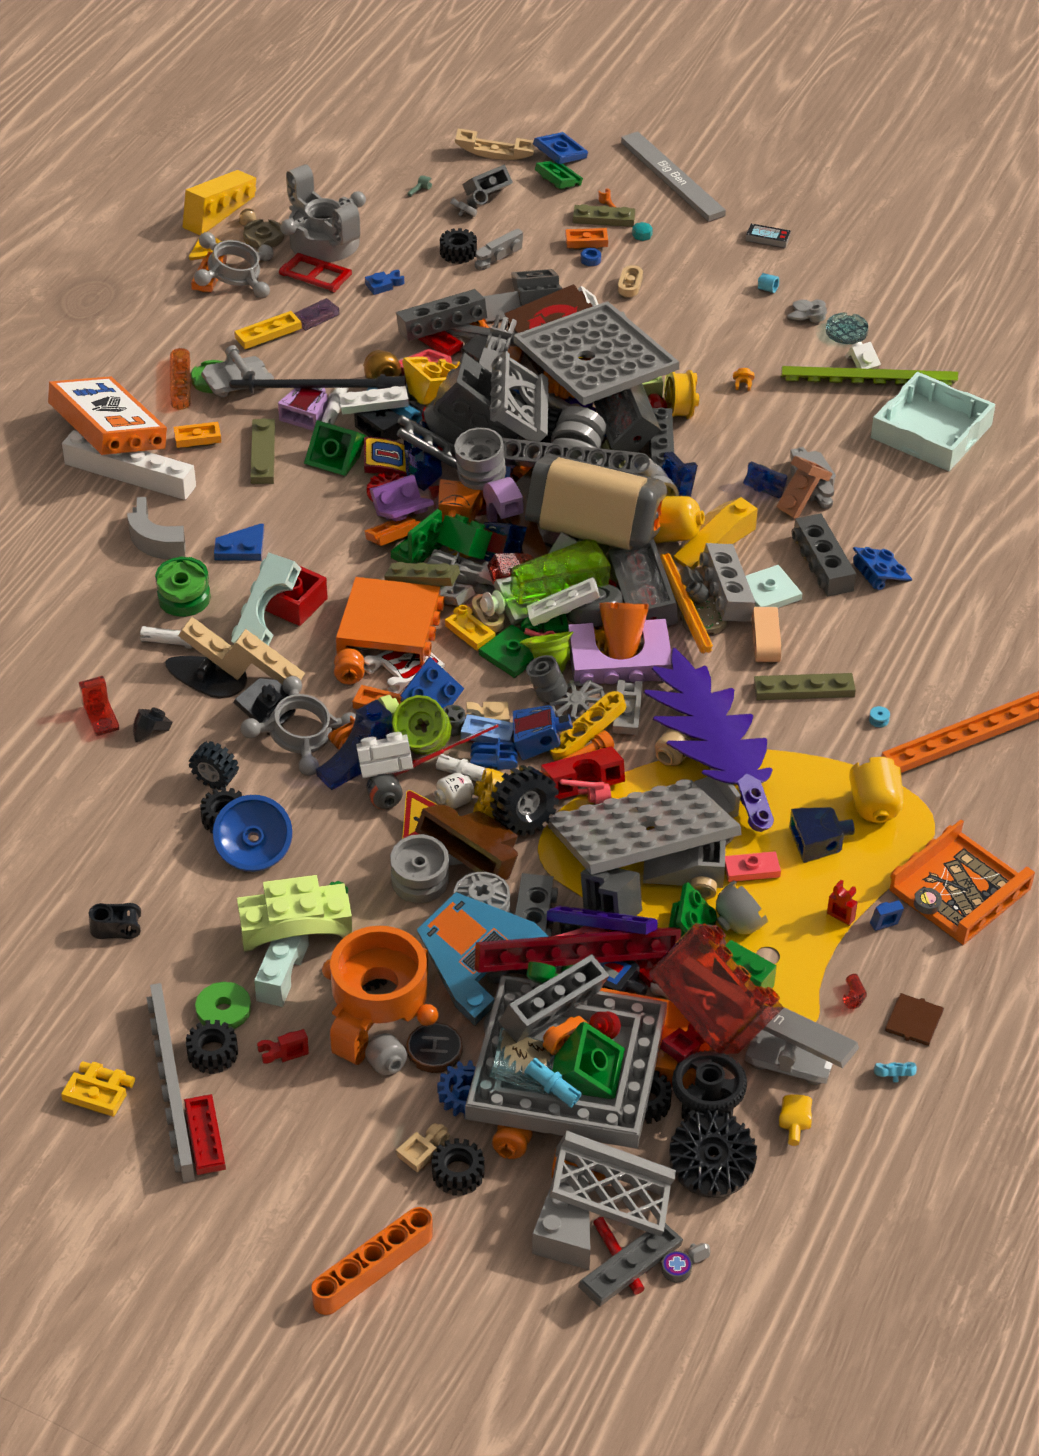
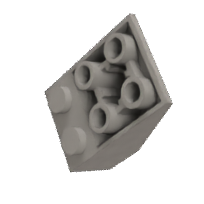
[643,839,726,888]

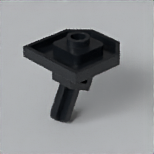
[233,678,296,736]

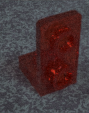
[79,676,120,736]

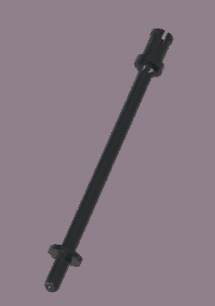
[229,374,406,394]

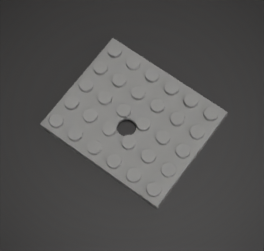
[514,301,679,405]
[548,779,741,875]

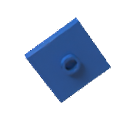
[533,132,588,164]

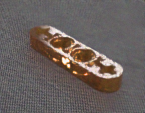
[170,348,191,410]

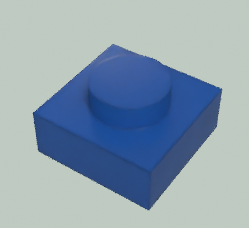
[870,900,904,931]

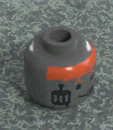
[366,773,403,809]

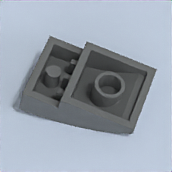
[511,269,563,306]

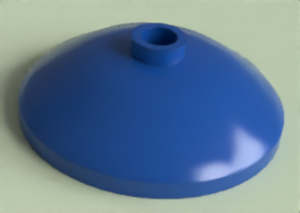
[213,795,292,872]

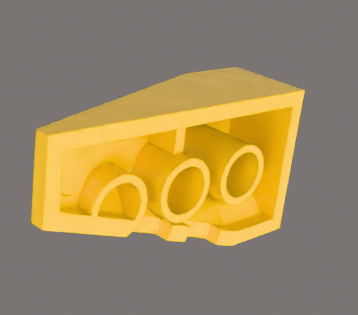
[402,357,460,405]
[674,497,758,570]

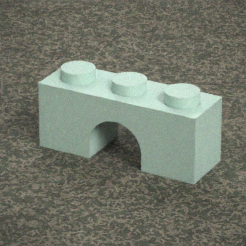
[254,935,309,1007]

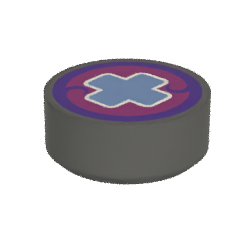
[662,1251,692,1282]

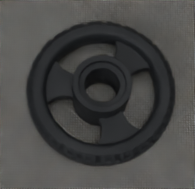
[672,1050,747,1114]

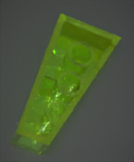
[510,539,611,605]

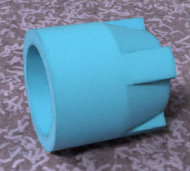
[758,273,779,293]

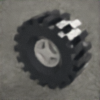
[490,765,559,836]

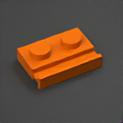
[364,516,420,546]

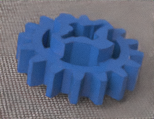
[437,1060,476,1118]

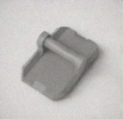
[201,345,274,397]
[745,1027,833,1085]

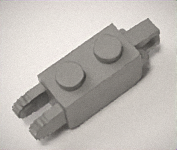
[790,447,836,509]

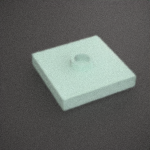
[746,565,803,608]

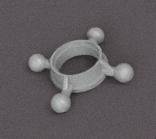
[194,232,274,298]
[240,676,358,776]

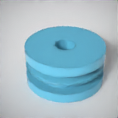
[869,706,890,728]

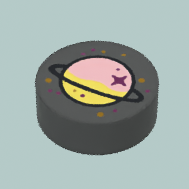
[914,888,942,914]

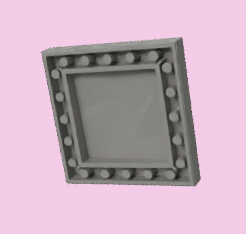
[465,975,667,1149]

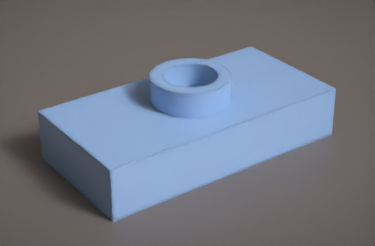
[461,714,514,743]

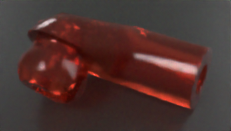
[843,974,867,1009]

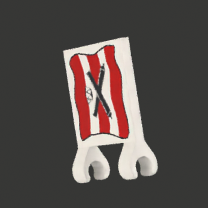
[364,650,445,694]

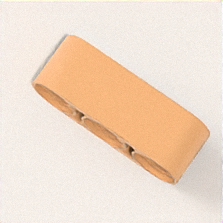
[752,607,781,662]

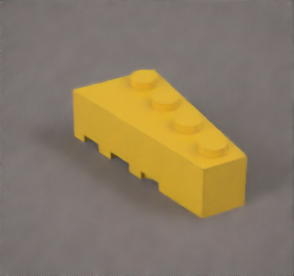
[182,170,256,235]

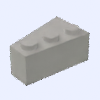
[532,1164,590,1270]

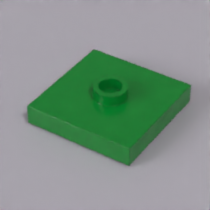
[479,625,534,678]

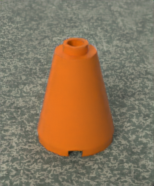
[599,602,649,660]

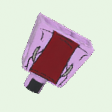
[278,388,328,431]

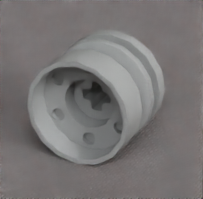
[454,427,506,490]
[454,872,510,913]

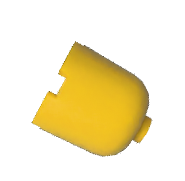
[653,496,705,543]
[849,757,904,823]

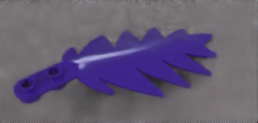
[643,648,774,832]

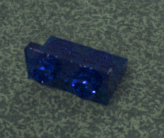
[662,451,698,497]

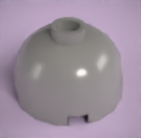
[716,880,768,935]

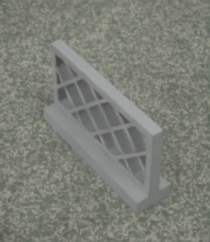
[549,1131,676,1237]

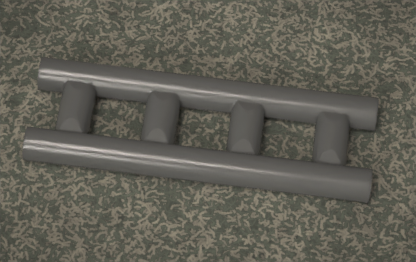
[397,415,457,470]

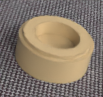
[690,876,717,900]

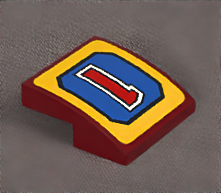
[364,437,410,477]

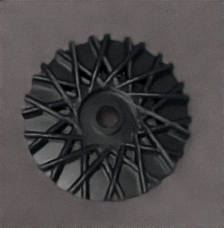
[669,1110,757,1198]

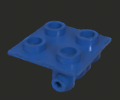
[853,547,912,590]
[400,657,465,708]

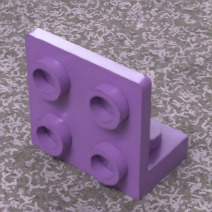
[370,475,434,521]

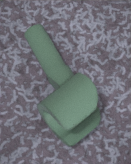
[407,175,432,197]

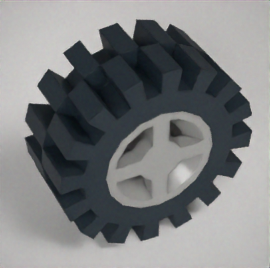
[189,741,239,790]

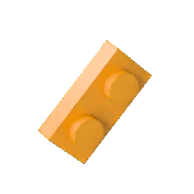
[173,422,222,448]

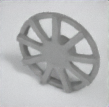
[549,680,605,721]

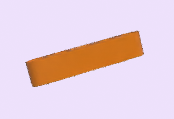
[311,1207,433,1315]

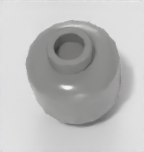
[365,1033,407,1076]

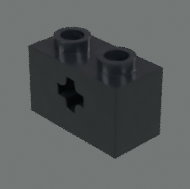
[354,409,404,441]

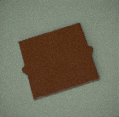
[885,993,944,1046]

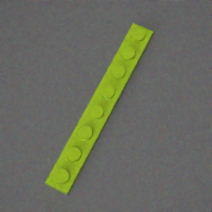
[780,366,958,386]

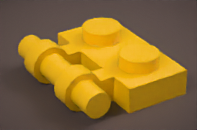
[61,1061,135,1117]

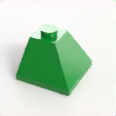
[304,420,366,476]
[552,1021,625,1099]

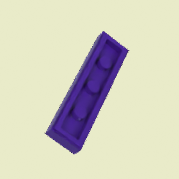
[547,905,658,934]

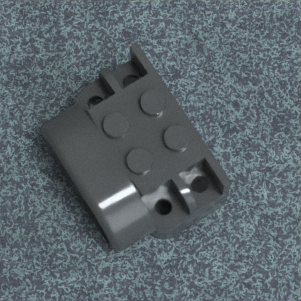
[424,352,527,445]

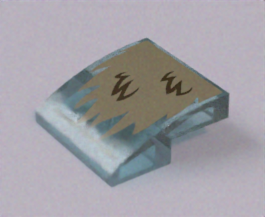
[490,1028,554,1094]

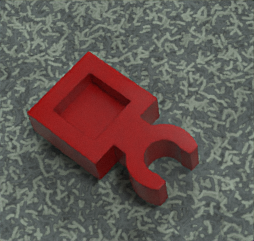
[827,880,858,926]

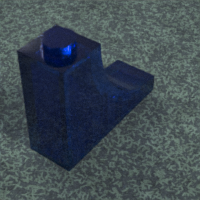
[316,699,393,790]

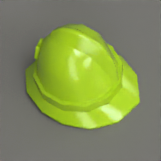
[520,631,574,673]

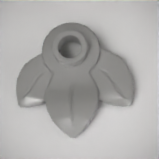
[787,299,827,322]

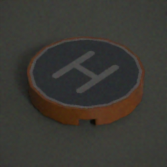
[407,1022,463,1073]

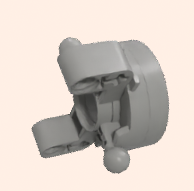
[280,164,366,262]

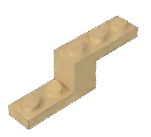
[178,617,305,684]

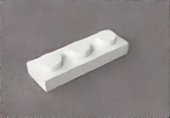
[339,386,409,415]
[527,577,600,626]

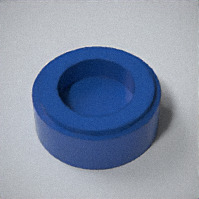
[580,248,601,266]

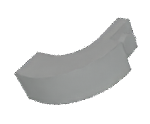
[127,497,185,559]

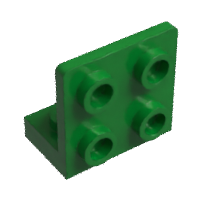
[391,509,443,564]

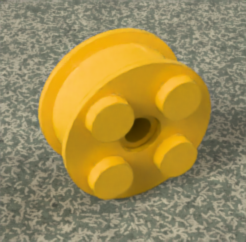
[664,370,699,419]

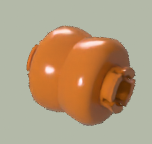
[334,648,365,685]
[492,1125,532,1159]

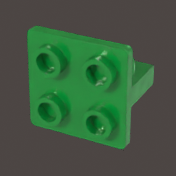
[668,882,717,955]

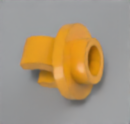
[733,368,755,391]

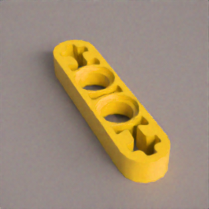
[550,691,626,761]

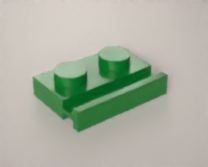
[535,161,583,189]

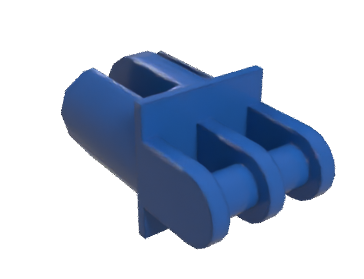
[470,737,518,771]

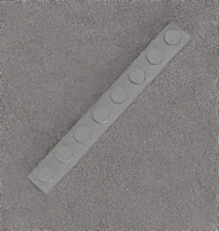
[146,983,195,1183]

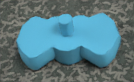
[874,1062,917,1082]

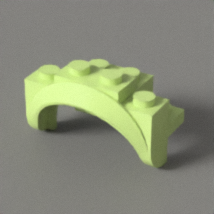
[237,875,352,951]

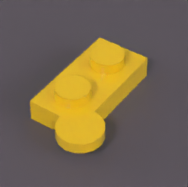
[445,605,495,651]

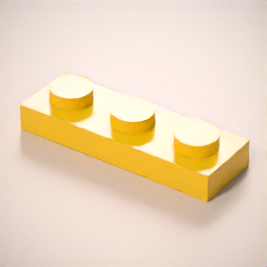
[234,311,302,349]

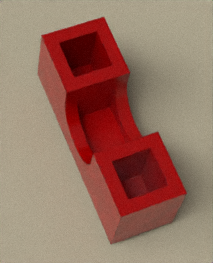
[541,746,625,799]

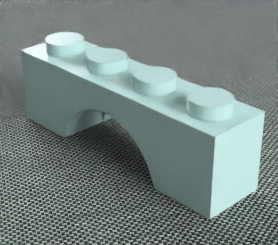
[231,552,301,646]

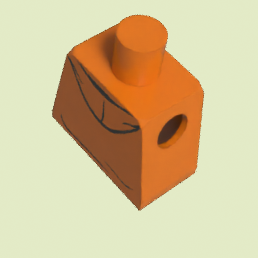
[439,479,484,523]

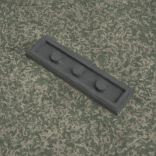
[578,1223,683,1307]

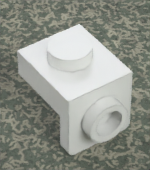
[845,342,881,369]

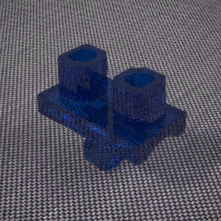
[743,461,788,498]

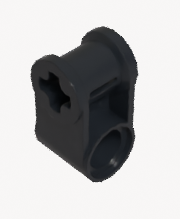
[88,903,142,939]

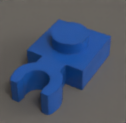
[365,270,405,295]

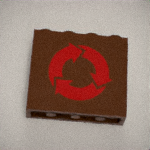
[504,284,593,375]

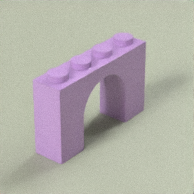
[568,619,672,684]

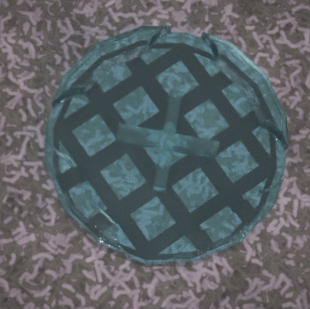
[825,312,868,344]

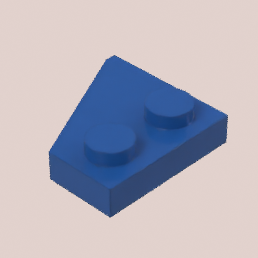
[214,524,264,561]

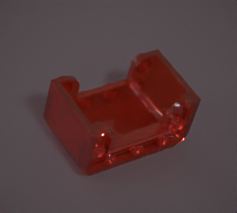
[649,923,784,1054]

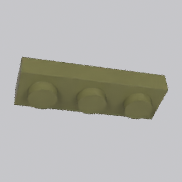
[573,204,635,227]
[384,562,460,586]

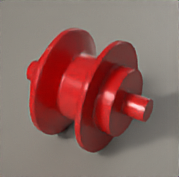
[589,1011,621,1039]

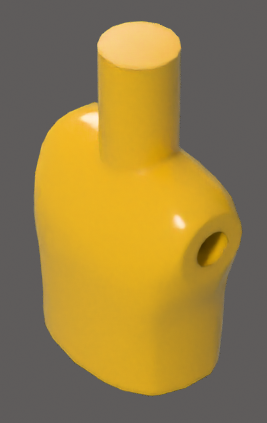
[779,1094,812,1146]

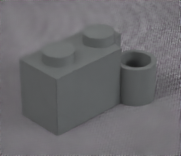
[462,164,513,209]

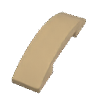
[455,128,535,160]

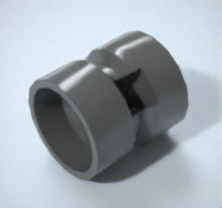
[526,655,568,703]

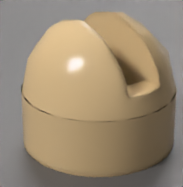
[239,208,256,226]

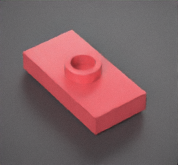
[725,851,781,882]

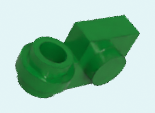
[521,614,568,637]

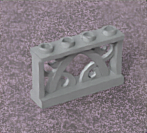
[489,351,548,442]

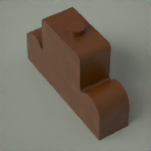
[415,804,518,880]

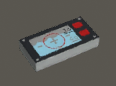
[746,223,791,248]

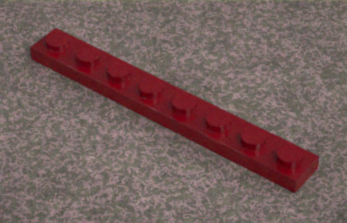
[474,927,681,973]

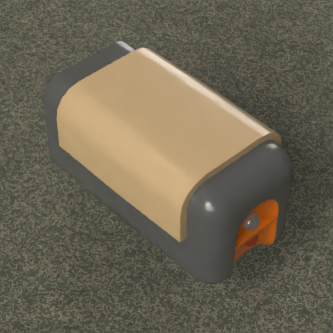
[525,453,667,550]

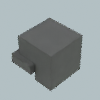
[581,868,642,916]

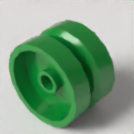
[155,557,211,617]

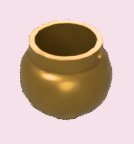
[363,350,401,379]

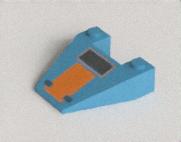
[417,892,549,1026]

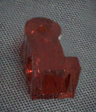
[487,553,537,584]

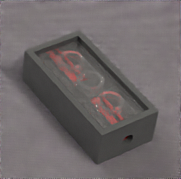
[594,384,661,453]
[608,539,678,626]

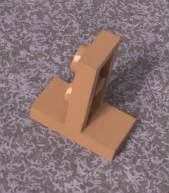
[776,456,833,518]

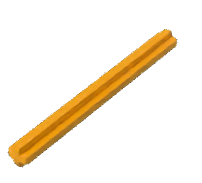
[660,553,713,654]

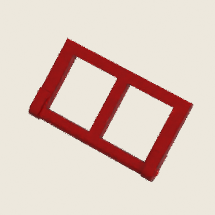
[279,253,352,293]

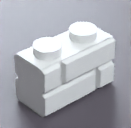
[356,732,414,778]

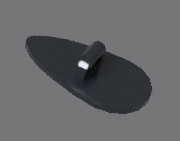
[165,656,247,698]

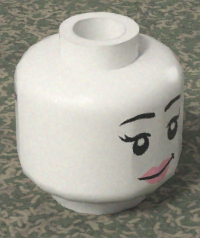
[434,773,474,809]

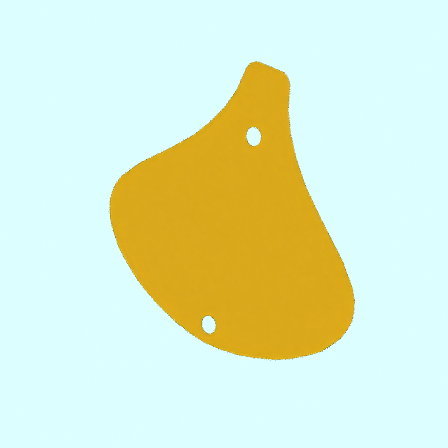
[538,749,935,1029]

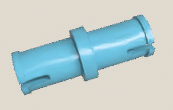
[525,1058,582,1108]

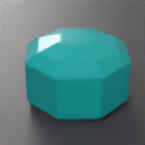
[632,222,653,241]

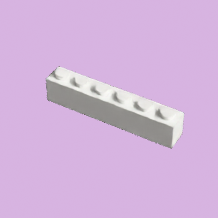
[62,430,196,500]

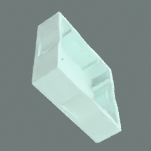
[871,372,996,471]

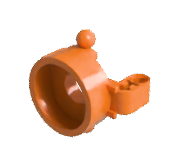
[322,926,439,1065]

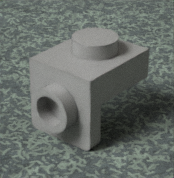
[441,581,475,607]

